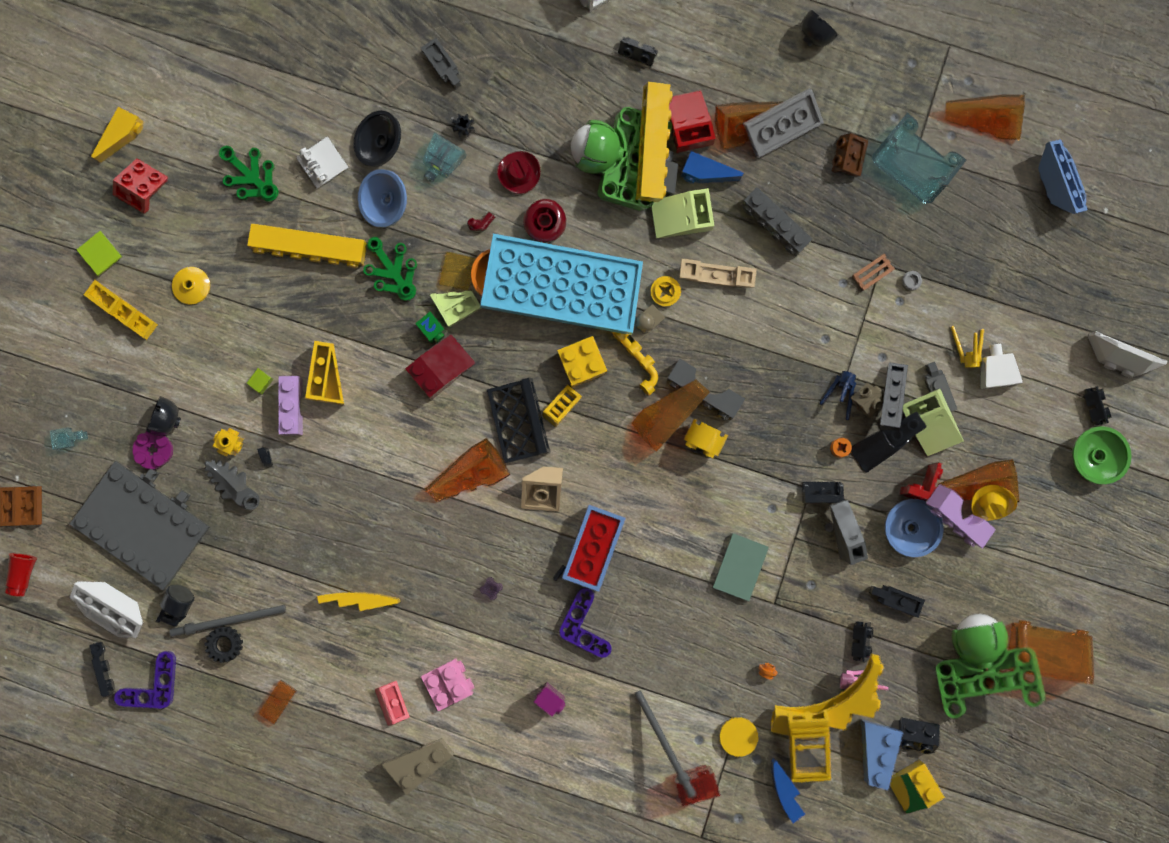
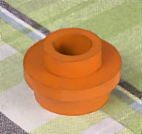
[758,663,778,680]

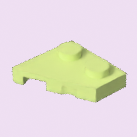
[430,291,482,327]

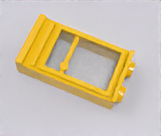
[787,709,831,783]

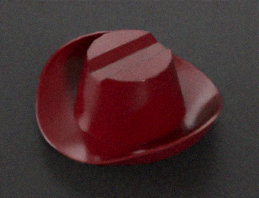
[497,151,541,194]
[523,199,567,242]

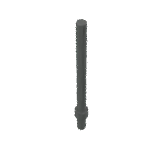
[170,605,286,637]
[635,690,696,798]

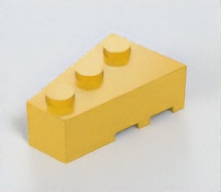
[305,341,344,405]

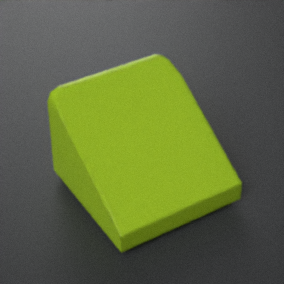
[247,368,274,394]

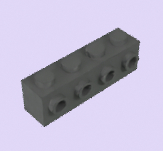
[741,187,812,257]

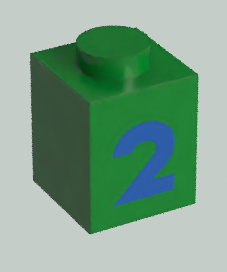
[415,312,446,343]

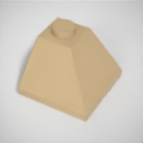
[521,466,563,512]

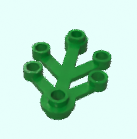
[219,146,279,202]
[363,237,418,301]

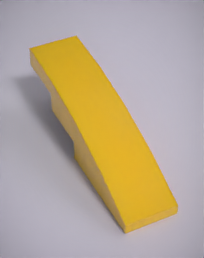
[84,280,158,340]
[317,592,400,611]

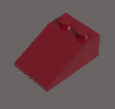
[405,334,476,400]

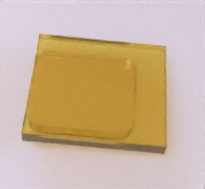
[439,251,476,291]

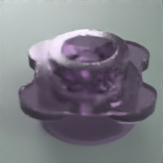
[480,577,503,600]

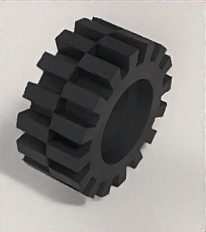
[204,627,243,663]

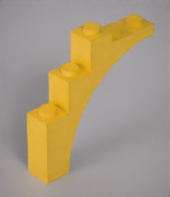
[770,654,883,742]

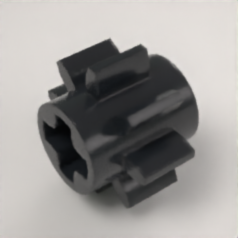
[452,114,475,138]

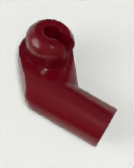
[467,212,496,231]

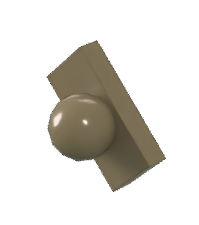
[629,304,665,342]

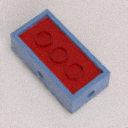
[562,505,625,592]

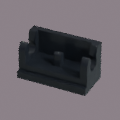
[802,482,844,503]

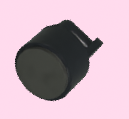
[155,585,194,627]

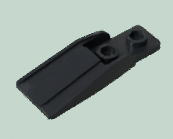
[851,412,927,473]

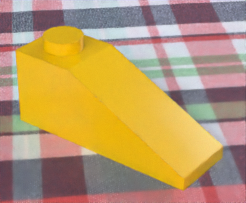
[91,107,144,163]

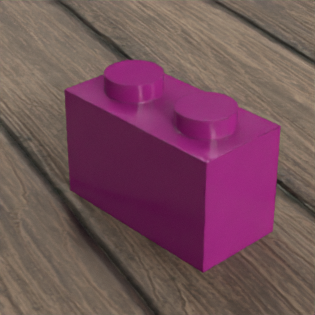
[534,682,566,717]

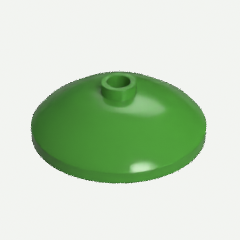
[1072,426,1132,484]

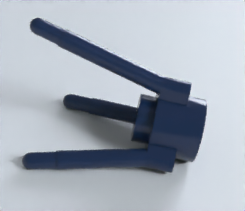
[820,371,857,420]

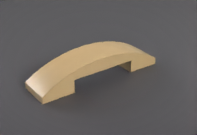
[679,259,757,288]

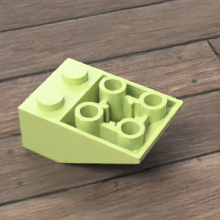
[651,188,714,239]
[903,389,964,456]

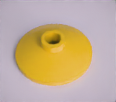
[172,267,210,305]

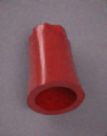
[5,553,37,596]

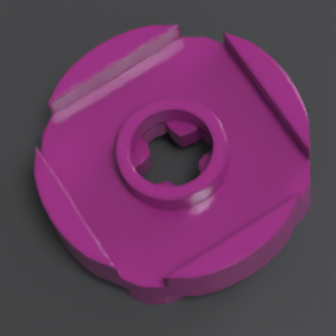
[133,432,173,469]

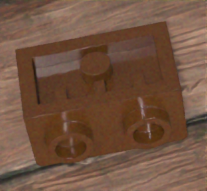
[832,133,868,177]

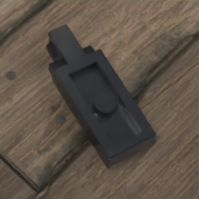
[869,585,925,618]
[89,642,115,697]

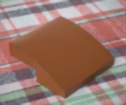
[0,486,42,526]

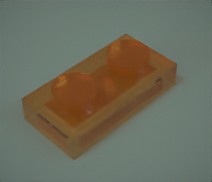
[258,680,297,724]

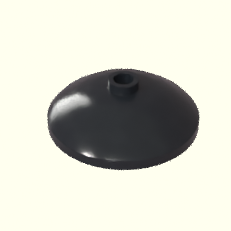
[354,110,401,167]

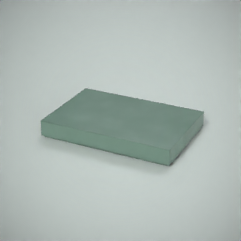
[713,533,769,601]

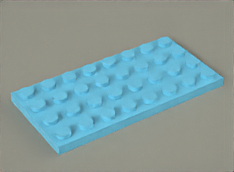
[480,233,643,335]

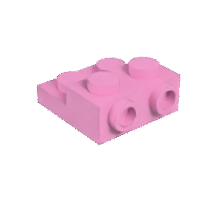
[421,658,475,711]

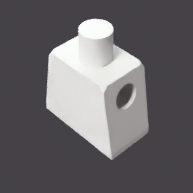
[980,344,1023,389]

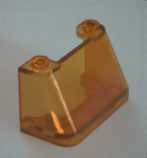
[1008,620,1094,685]

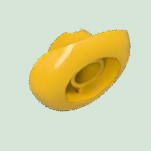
[971,485,1017,521]

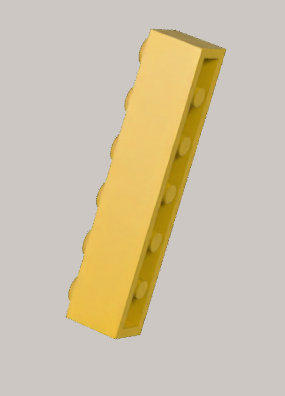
[636,82,673,202]
[247,223,367,268]

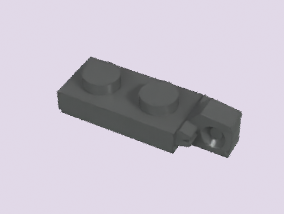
[421,38,461,89]
[925,362,958,412]

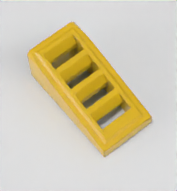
[542,385,582,427]

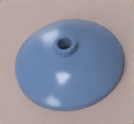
[358,169,407,227]
[885,499,944,557]

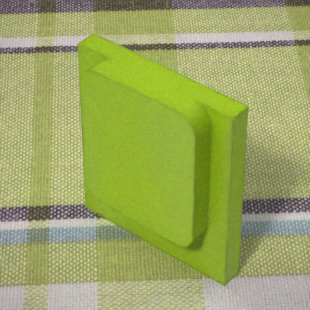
[76,231,122,276]

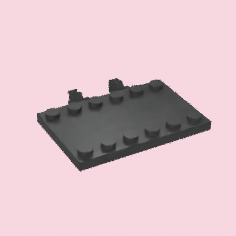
[70,461,210,590]

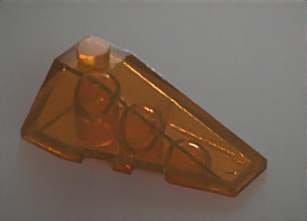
[944,94,1025,140]
[425,438,510,502]
[937,459,1020,503]

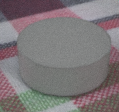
[902,271,922,291]

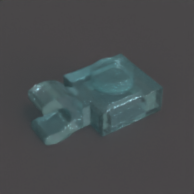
[50,427,88,450]

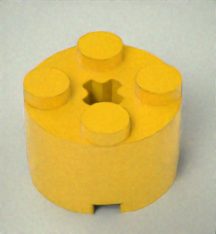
[684,419,729,458]

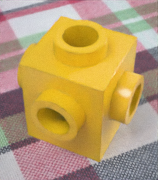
[213,428,244,457]

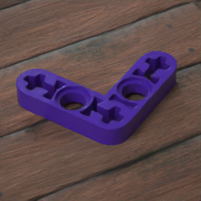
[560,588,612,658]
[114,651,176,708]

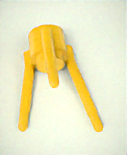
[951,326,984,368]

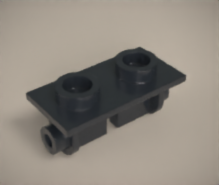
[618,36,658,67]
[1083,386,1112,426]
[851,621,874,662]

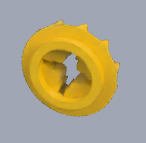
[651,276,681,307]

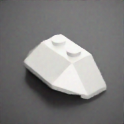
[1088,331,1167,378]
[70,582,143,638]

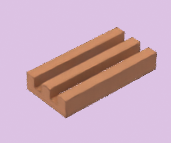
[852,254,895,291]

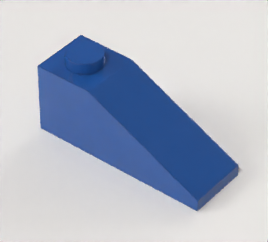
[681,151,743,184]

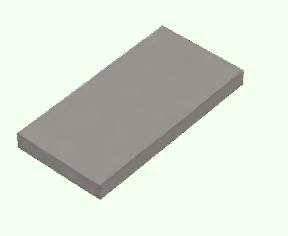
[743,88,824,158]

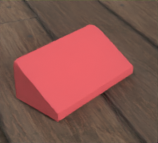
[375,681,409,725]

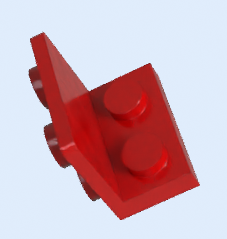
[113,159,168,214]
[899,462,943,501]

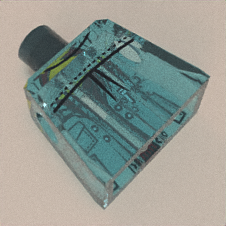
[423,133,467,182]

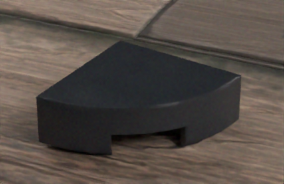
[257,447,273,468]

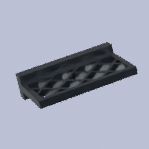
[487,378,551,463]

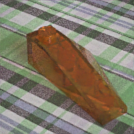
[715,102,782,150]
[632,379,710,452]

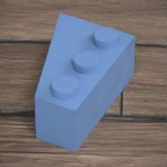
[860,719,903,790]

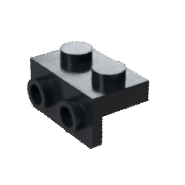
[899,717,940,754]

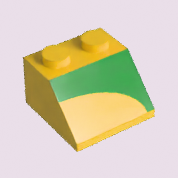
[889,759,945,814]

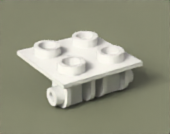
[296,137,348,188]

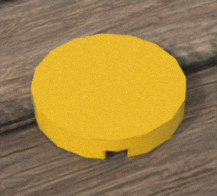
[719,717,758,757]

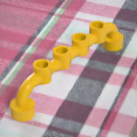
[612,332,658,396]

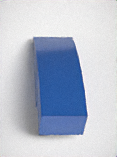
[771,758,805,823]

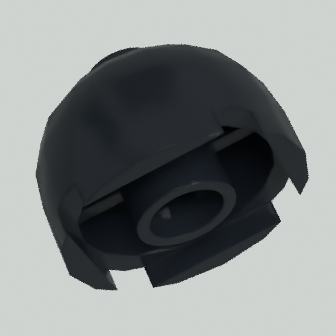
[801,10,838,47]
[146,396,181,436]

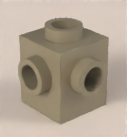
[851,382,884,418]

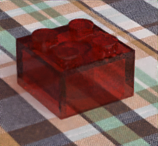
[673,764,720,807]

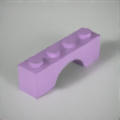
[926,484,996,549]

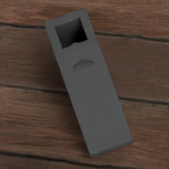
[830,499,868,565]

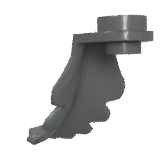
[204,460,260,510]

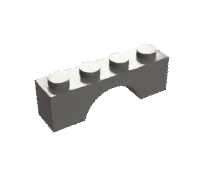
[667,359,745,420]

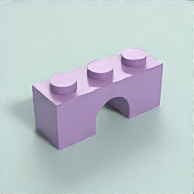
[279,376,303,436]

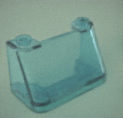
[872,113,966,204]

